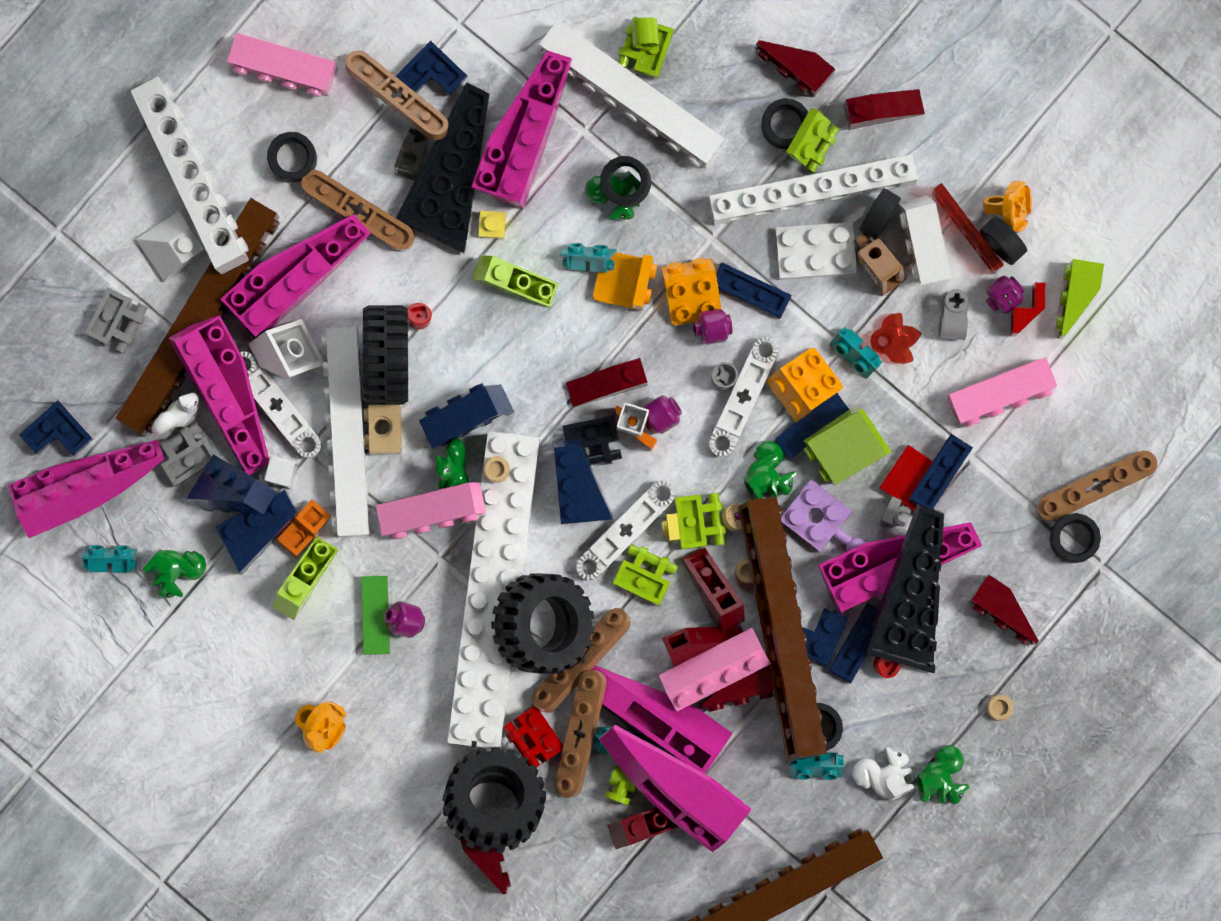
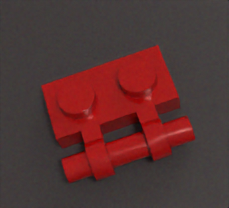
[503,706,563,768]

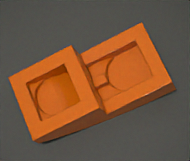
[615,405,657,451]
[276,499,331,558]

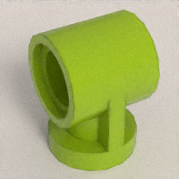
[632,17,659,51]
[604,763,636,805]

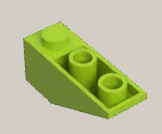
[472,255,559,308]
[1055,259,1104,339]
[272,536,339,620]

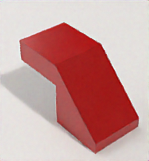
[1010,282,1046,337]

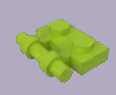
[617,17,674,79]
[786,108,840,174]
[675,493,726,550]
[612,544,678,606]

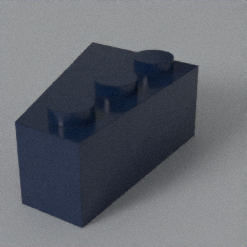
[419,383,514,448]
[553,439,613,524]
[186,454,277,515]
[216,490,299,574]

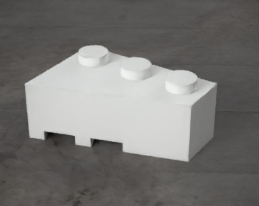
[898,195,951,285]

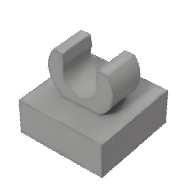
[880,496,911,527]

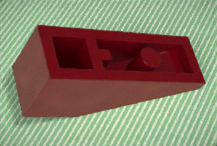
[844,89,925,130]
[566,358,648,408]
[682,547,745,632]

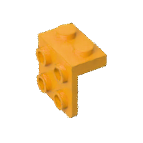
[593,252,658,311]
[661,257,722,325]
[766,348,843,422]

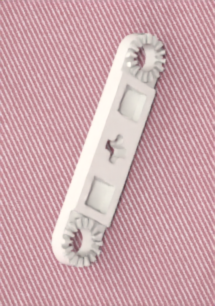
[709,337,779,457]
[240,351,322,459]
[576,480,676,581]

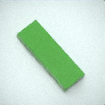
[361,576,390,655]

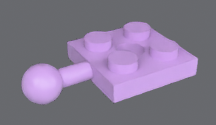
[781,479,866,552]

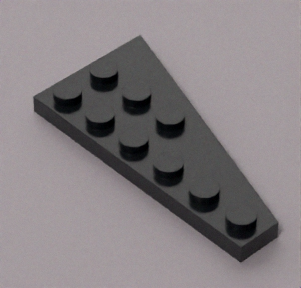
[396,82,490,254]
[863,504,944,674]

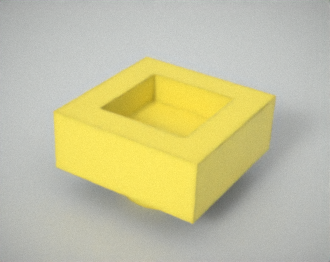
[478,210,506,239]
[662,513,680,542]

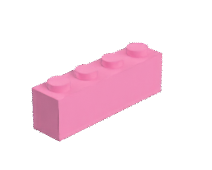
[227,33,337,97]
[947,357,1057,428]
[376,483,486,540]
[659,628,770,711]

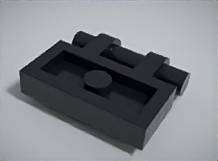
[562,415,622,465]

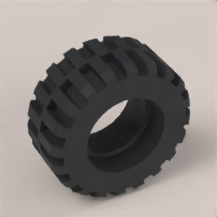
[363,305,408,405]
[491,573,595,674]
[442,747,546,853]

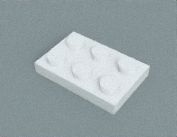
[775,222,857,280]

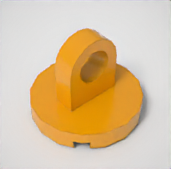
[983,180,1032,233]
[295,701,346,753]

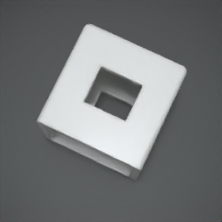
[617,403,649,437]
[264,456,298,489]

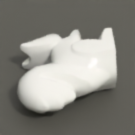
[152,393,201,435]
[852,747,914,801]

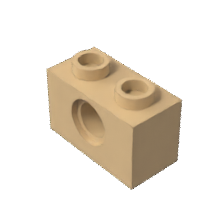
[364,405,402,455]

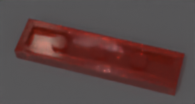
[932,183,1004,274]

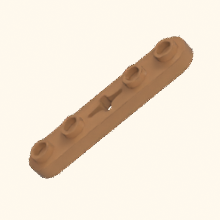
[345,51,448,140]
[301,170,415,251]
[1037,451,1157,521]
[532,608,631,713]
[555,670,607,798]

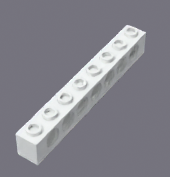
[131,77,249,275]
[709,154,918,226]

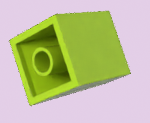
[803,406,891,485]

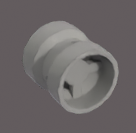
[711,362,738,391]

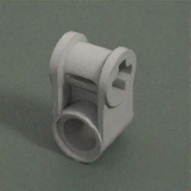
[939,289,968,340]

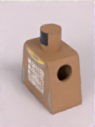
[853,233,904,296]

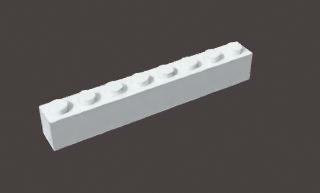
[539,20,725,168]
[321,327,371,538]

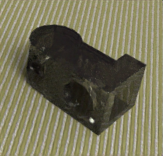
[394,127,430,181]

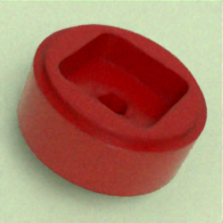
[408,303,432,330]
[873,656,901,678]

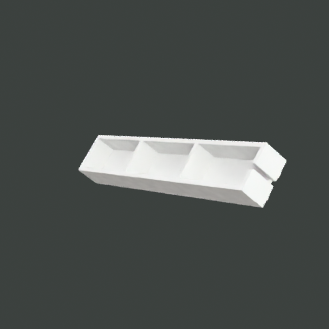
[448,431,540,750]

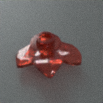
[870,313,921,364]

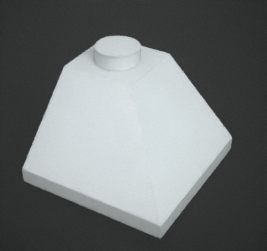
[136,211,208,282]
[248,319,324,379]

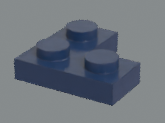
[396,40,468,95]
[19,400,94,457]
[802,608,848,666]

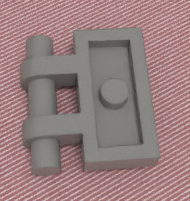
[84,288,148,354]
[160,422,218,487]

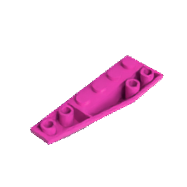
[471,50,572,209]
[221,214,371,339]
[168,315,269,475]
[8,440,164,538]
[818,522,982,614]
[577,665,733,774]
[599,724,751,853]

